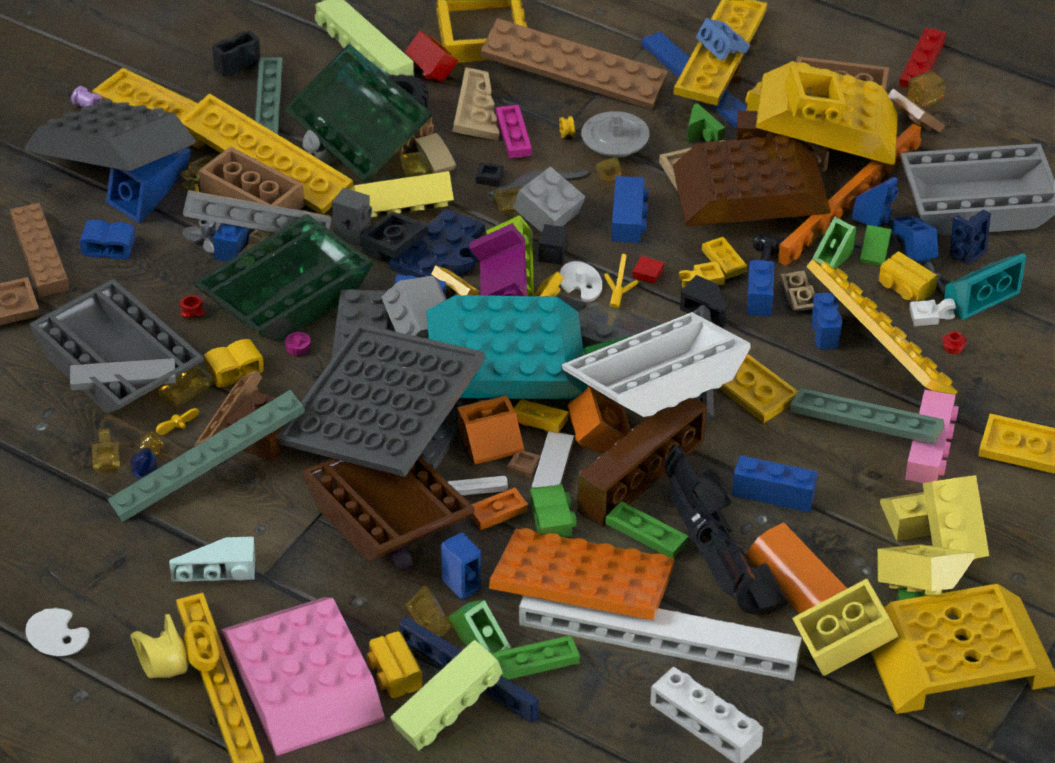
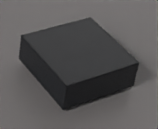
[475,162,504,187]

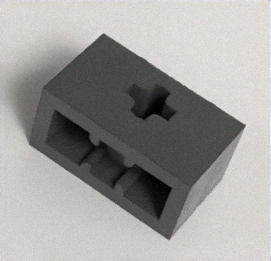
[332,188,373,247]

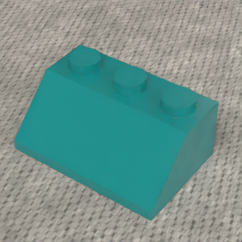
[944,253,1026,320]

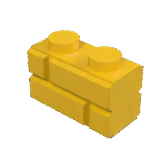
[879,251,938,302]
[366,631,422,698]

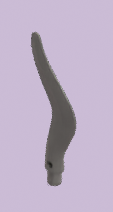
[488,170,589,201]

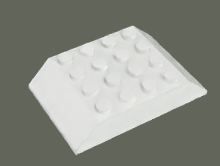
[562,312,751,417]

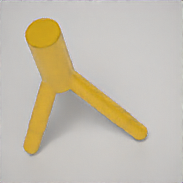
[604,254,639,309]

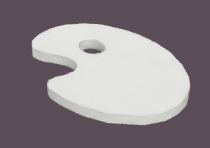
[560,261,602,302]
[26,608,90,656]

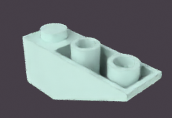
[170,537,255,582]

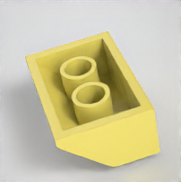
[923,475,989,559]
[880,492,931,541]
[878,544,975,595]

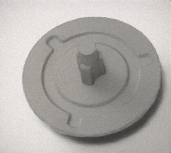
[582,111,650,157]

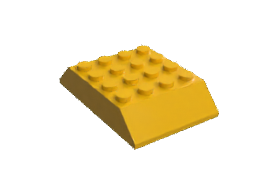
[756,61,898,165]

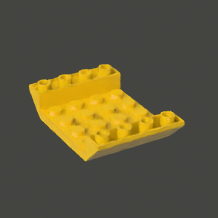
[871,584,1055,714]

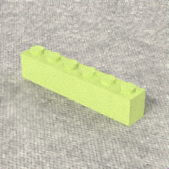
[315,0,414,77]

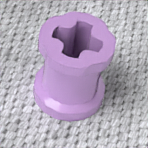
[71,86,103,107]

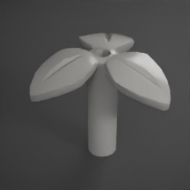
[303,130,334,165]
[182,219,221,253]

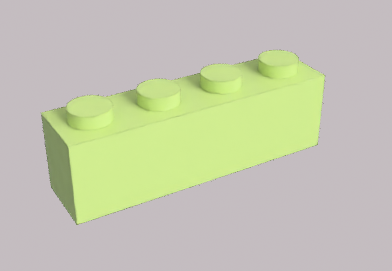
[390,640,503,751]

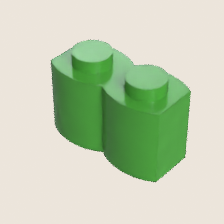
[530,484,576,537]

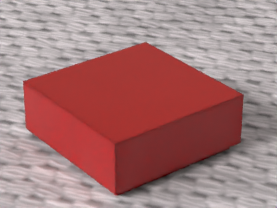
[632,256,664,284]

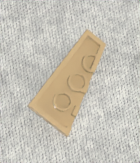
[452,67,499,141]

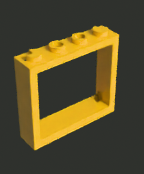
[436,0,527,63]

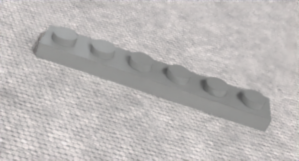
[183,190,332,241]

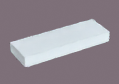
[532,431,574,488]

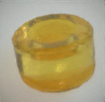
[596,157,621,182]

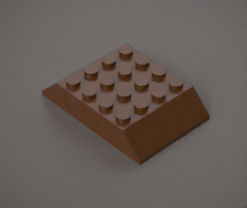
[673,135,831,226]
[302,456,475,562]

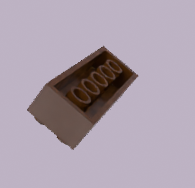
[577,398,707,527]

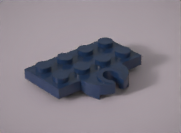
[389,209,485,278]

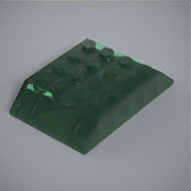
[284,44,433,183]
[193,214,373,342]

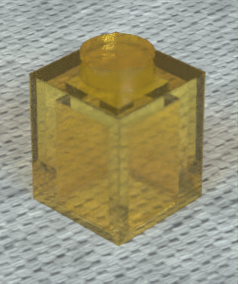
[907,70,946,109]

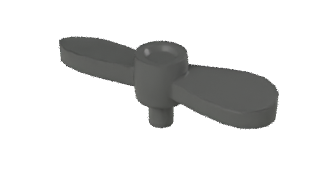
[924,261,945,295]

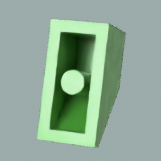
[448,600,511,653]

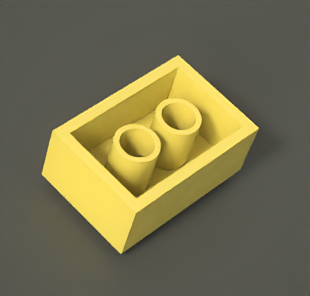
[792,579,899,676]

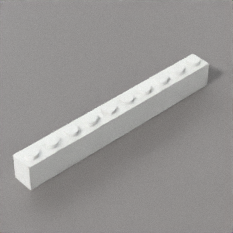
[519,595,802,681]

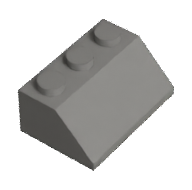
[381,276,446,339]

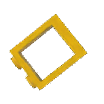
[784,66,847,124]

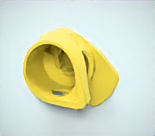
[131,614,189,678]

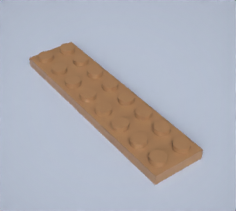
[481,18,668,110]

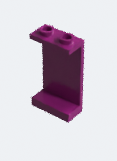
[470,223,527,296]

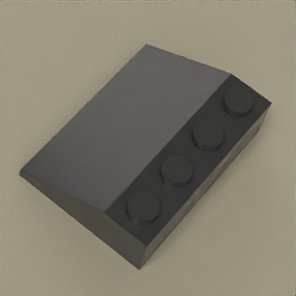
[579,302,663,349]

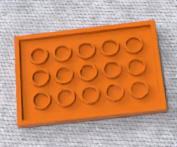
[489,528,675,620]

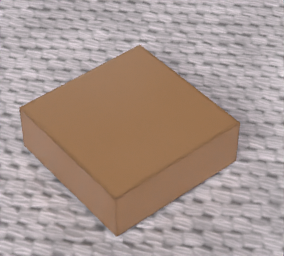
[507,451,541,479]

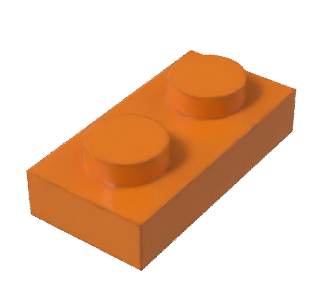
[470,488,528,531]

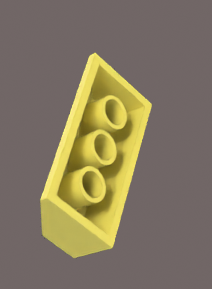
[350,171,454,218]

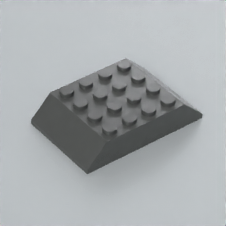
[25,99,195,171]
[30,279,204,413]

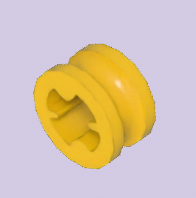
[559,116,575,138]

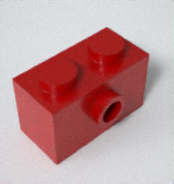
[404,31,459,82]

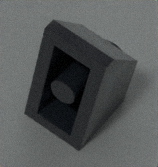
[680,275,727,328]

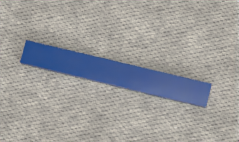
[642,32,747,128]

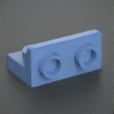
[696,18,750,61]

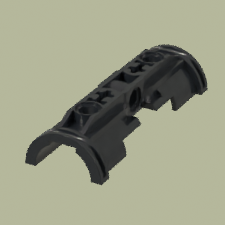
[664,445,790,615]

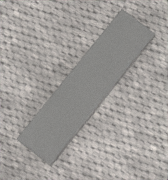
[70,358,176,391]

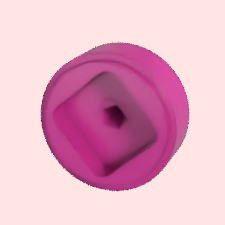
[285,332,311,356]

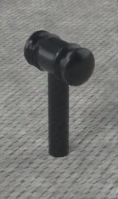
[753,233,786,261]

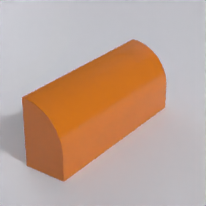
[747,522,847,614]

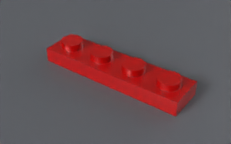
[899,28,947,91]

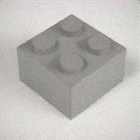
[513,167,586,233]

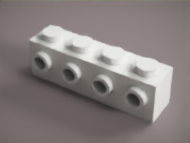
[650,667,763,763]

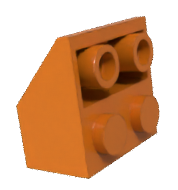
[457,395,524,465]

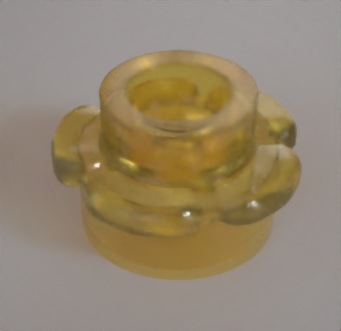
[139,431,164,455]

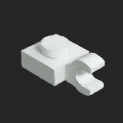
[909,299,956,326]

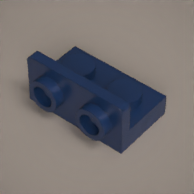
[950,209,991,265]

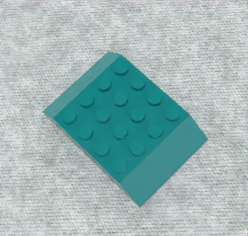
[426,295,588,399]

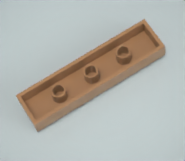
[10,203,69,297]

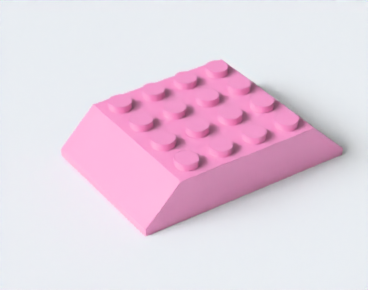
[219,597,385,756]

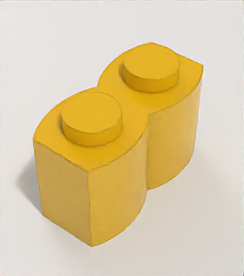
[204,339,264,387]

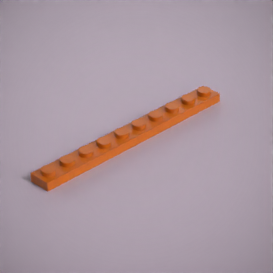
[778,123,921,266]

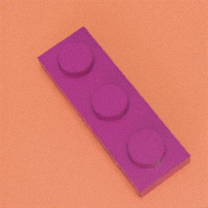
[496,105,532,158]

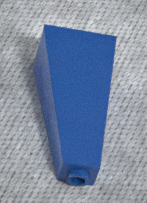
[106,147,190,223]

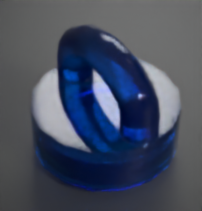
[130,448,157,477]

